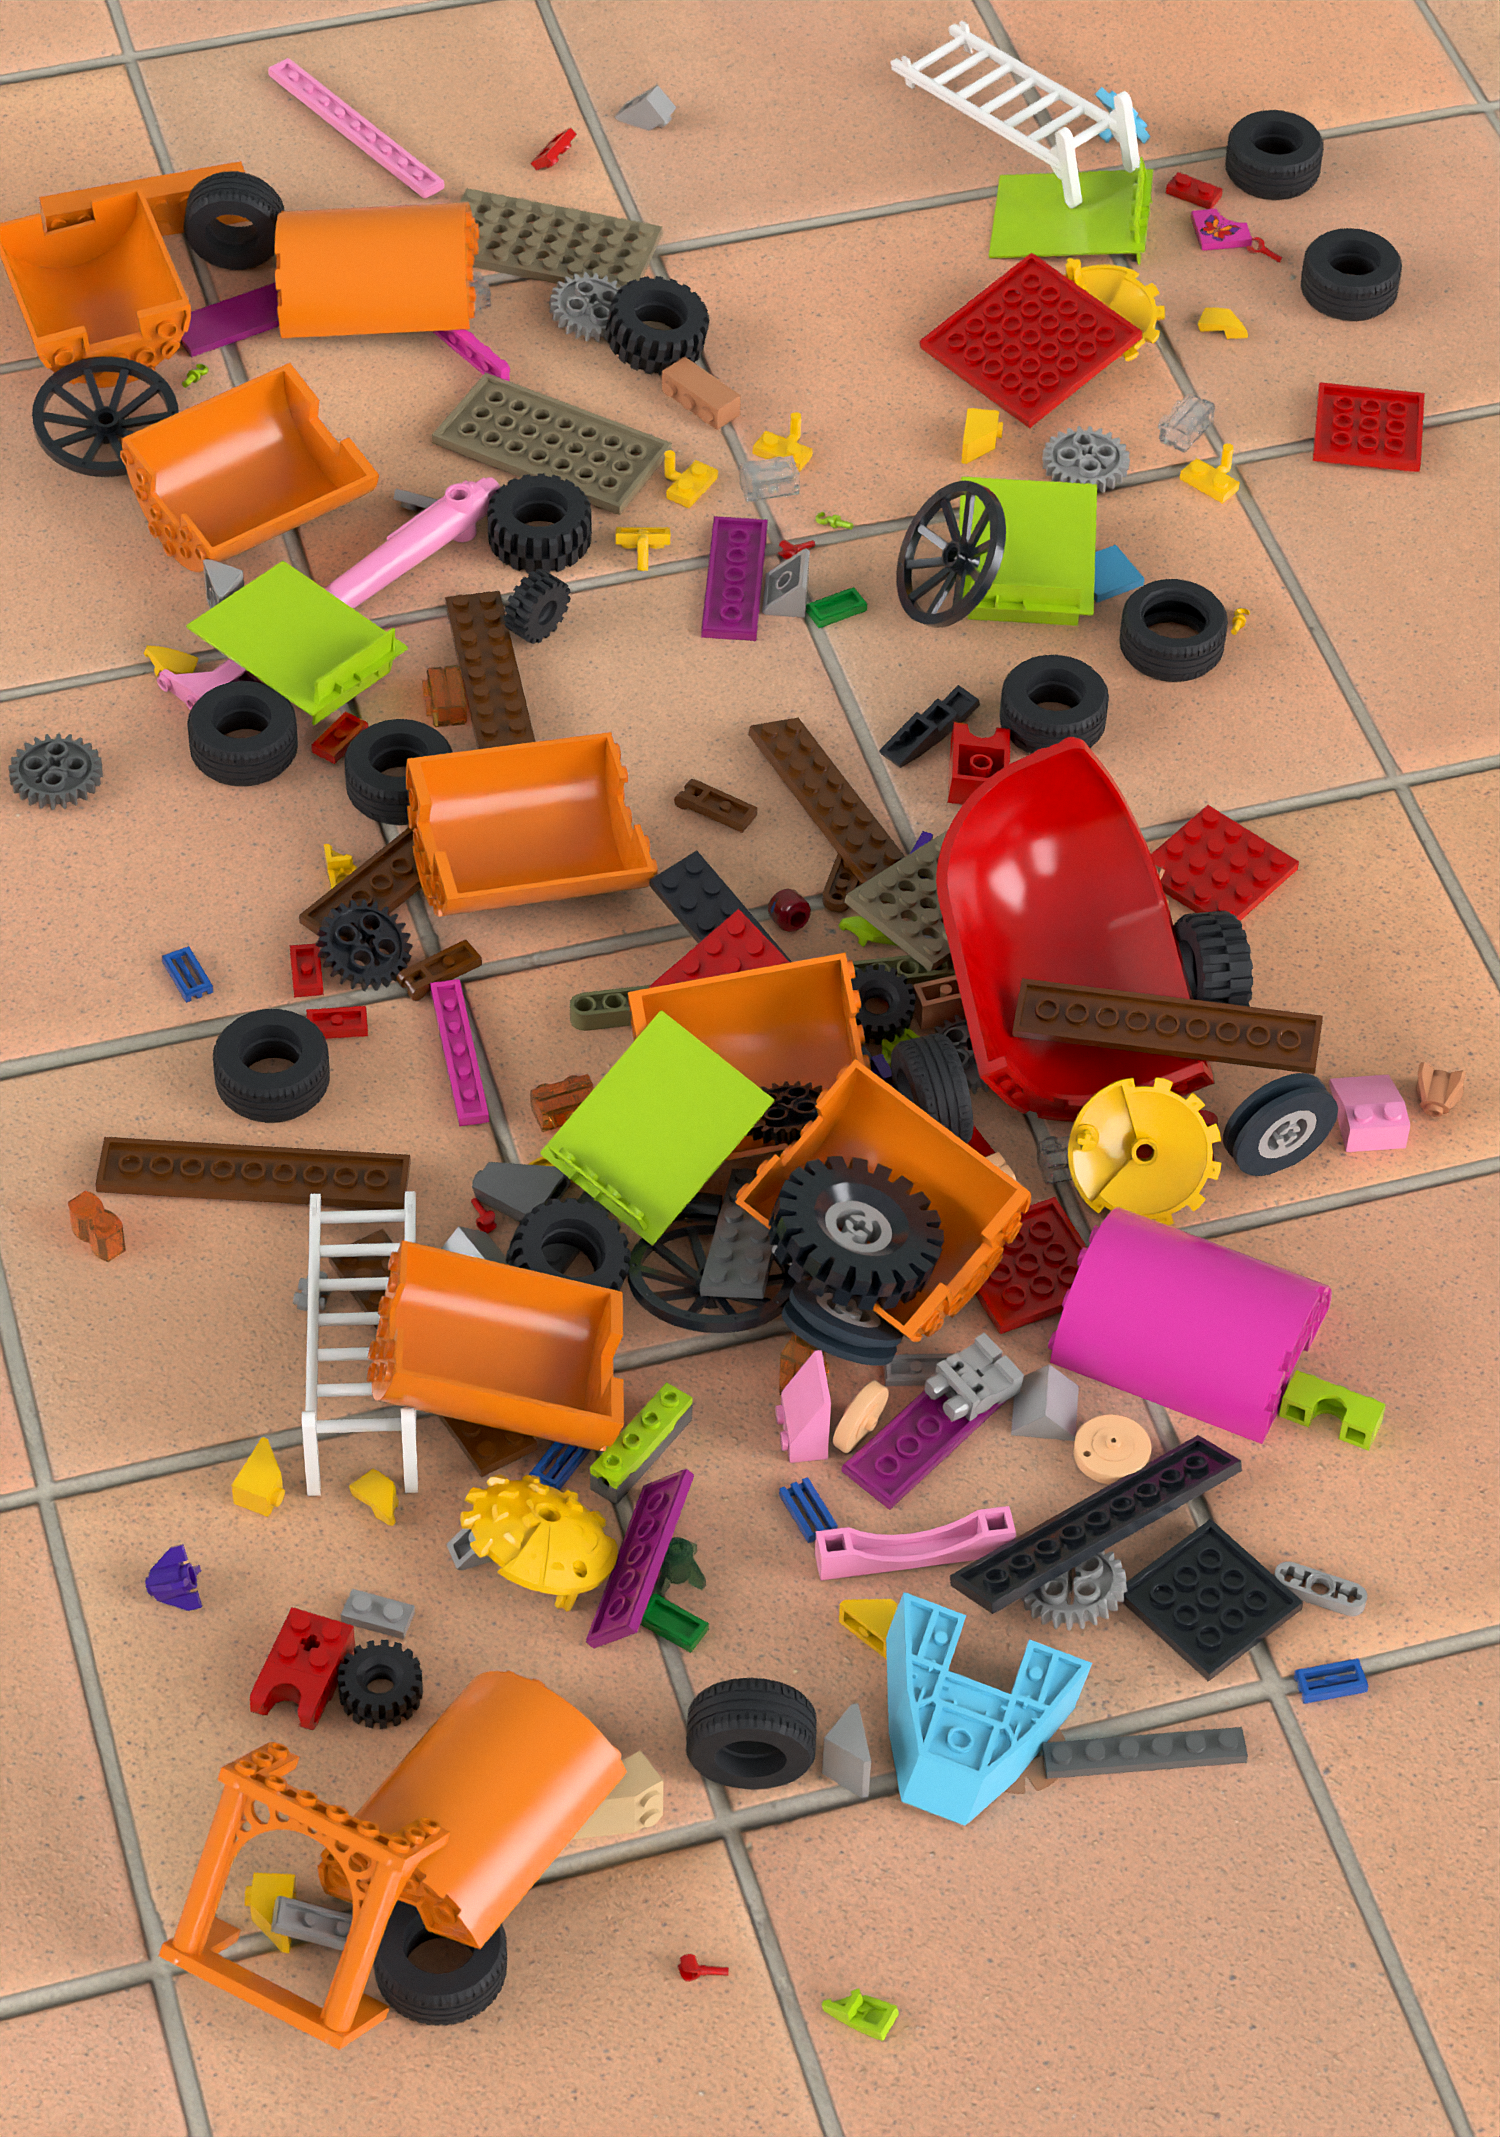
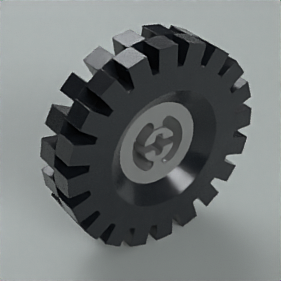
[768,1156,944,1310]

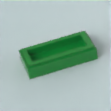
[806,587,868,628]
[640,1593,709,1653]

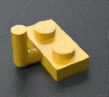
[752,412,812,472]
[1180,443,1240,504]
[664,450,718,508]
[616,527,670,571]

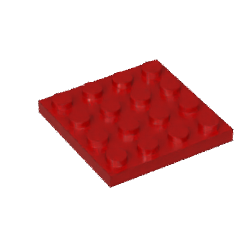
[1313,382,1425,472]
[1151,805,1299,921]
[649,909,790,988]
[975,1197,1088,1334]

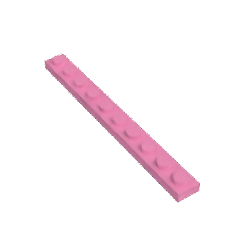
[269,58,444,199]

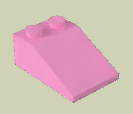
[1329,1075,1410,1152]
[775,1350,831,1463]

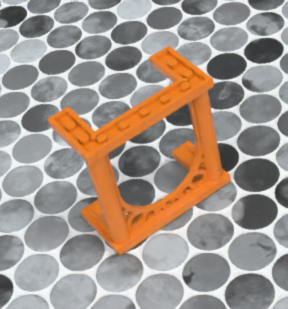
[158,1742,451,2050]

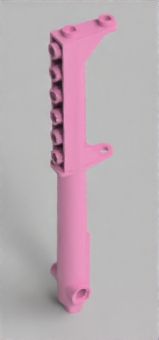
[157,477,500,710]

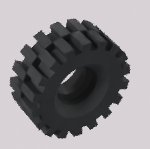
[504,569,571,644]
[851,964,916,1045]
[338,1639,423,1729]

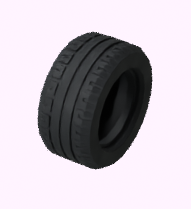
[1119,579,1228,682]

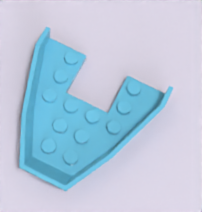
[886,1592,1092,1826]

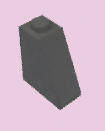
[472,1162,571,1222]

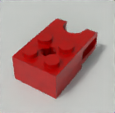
[947,722,1010,805]
[250,1607,355,1730]

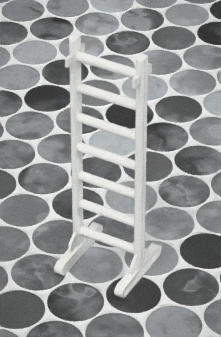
[891,21,1140,209]
[302,1191,418,1496]

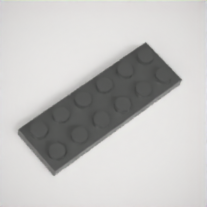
[700,1168,774,1299]

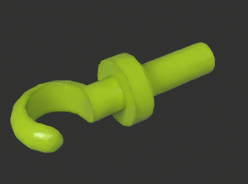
[182,364,209,388]
[815,512,854,530]

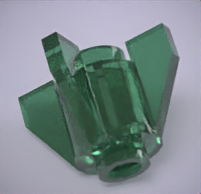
[656,1537,706,1597]

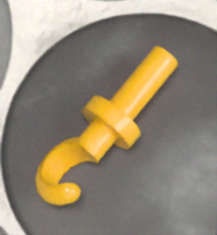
[1231,608,1250,635]

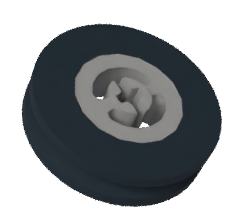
[1223,1073,1338,1176]
[782,1280,904,1366]

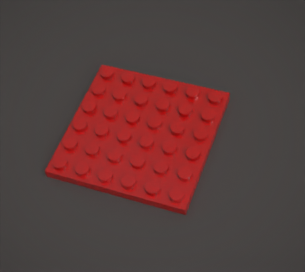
[919,252,1143,429]

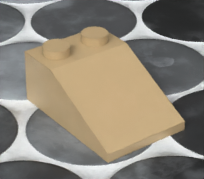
[571,1751,663,1840]

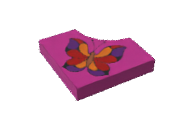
[1191,209,1252,251]

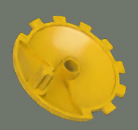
[1064,258,1165,361]
[1068,1077,1222,1226]
[460,1474,618,1612]

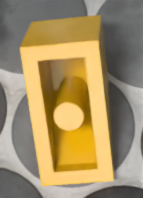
[961,408,1003,464]
[231,1437,285,1517]
[839,1599,898,1660]
[244,1872,297,1953]

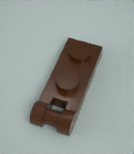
[674,779,757,833]
[396,939,482,1001]

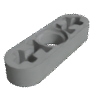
[1274,1561,1367,1616]

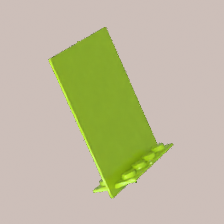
[989,157,1154,265]
[959,476,1097,626]
[186,561,408,725]
[540,1010,775,1245]

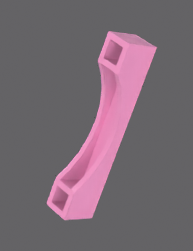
[815,1506,1016,1581]

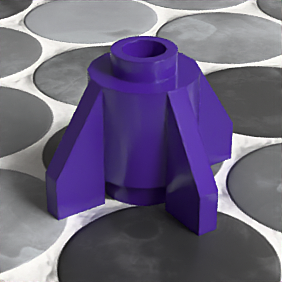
[145,1544,202,1611]

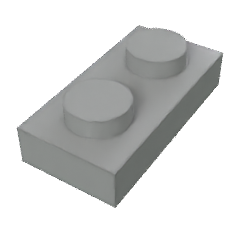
[393,489,438,511]
[341,1589,415,1639]

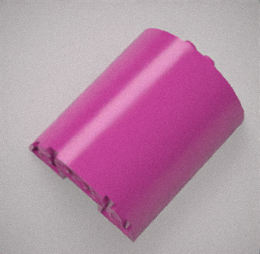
[1048,1207,1332,1444]

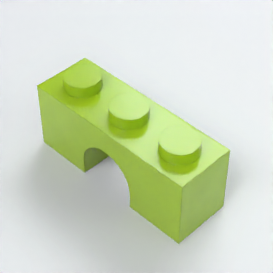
[1279,1370,1386,1451]

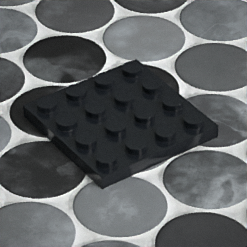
[1122,1519,1303,1682]

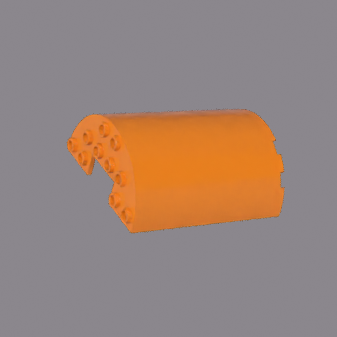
[0,187,191,388]
[275,202,479,338]
[120,363,379,572]
[406,732,658,917]
[628,953,871,1162]
[735,1059,1031,1342]
[366,1240,624,1452]
[317,1671,627,1949]

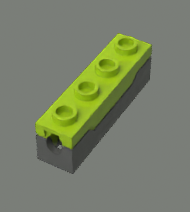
[590,1382,693,1505]

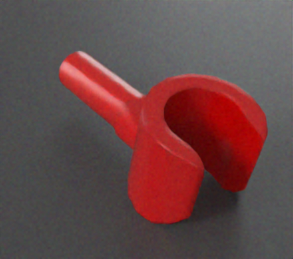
[1246,237,1283,263]
[777,540,815,560]
[471,1198,497,1234]
[678,1954,729,1982]

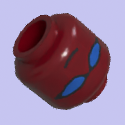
[768,888,811,932]

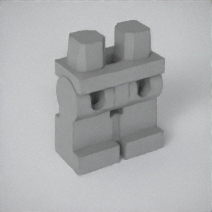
[924,1332,1024,1421]

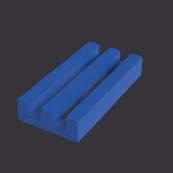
[162,946,214,1003]
[529,1442,591,1490]
[779,1477,838,1543]
[1294,1658,1369,1704]

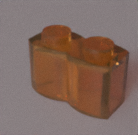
[68,1191,126,1262]

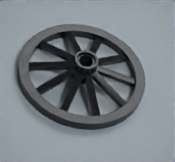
[32,357,179,477]
[896,481,1006,628]
[627,1217,797,1333]

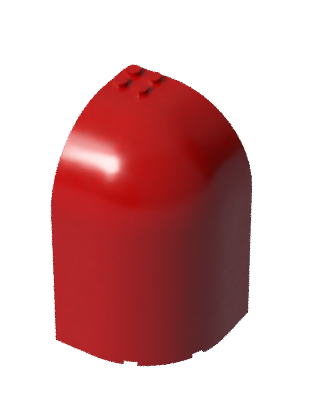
[936,737,1215,1122]

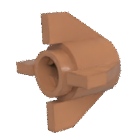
[1416,1062,1466,1117]

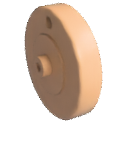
[833,1381,889,1453]
[1073,1414,1152,1485]

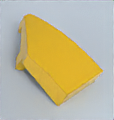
[1197,307,1248,339]
[143,645,199,676]
[323,844,357,889]
[349,1468,399,1527]

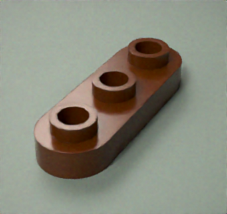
[822,852,859,912]

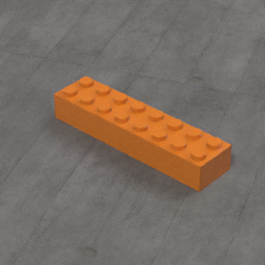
[39,161,249,236]

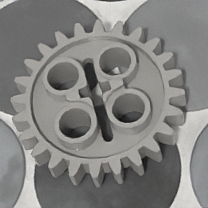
[549,272,621,342]
[1042,426,1130,493]
[1021,1551,1127,1630]

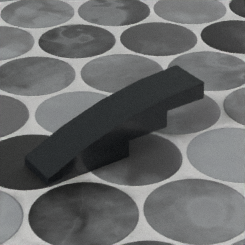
[879,685,980,768]

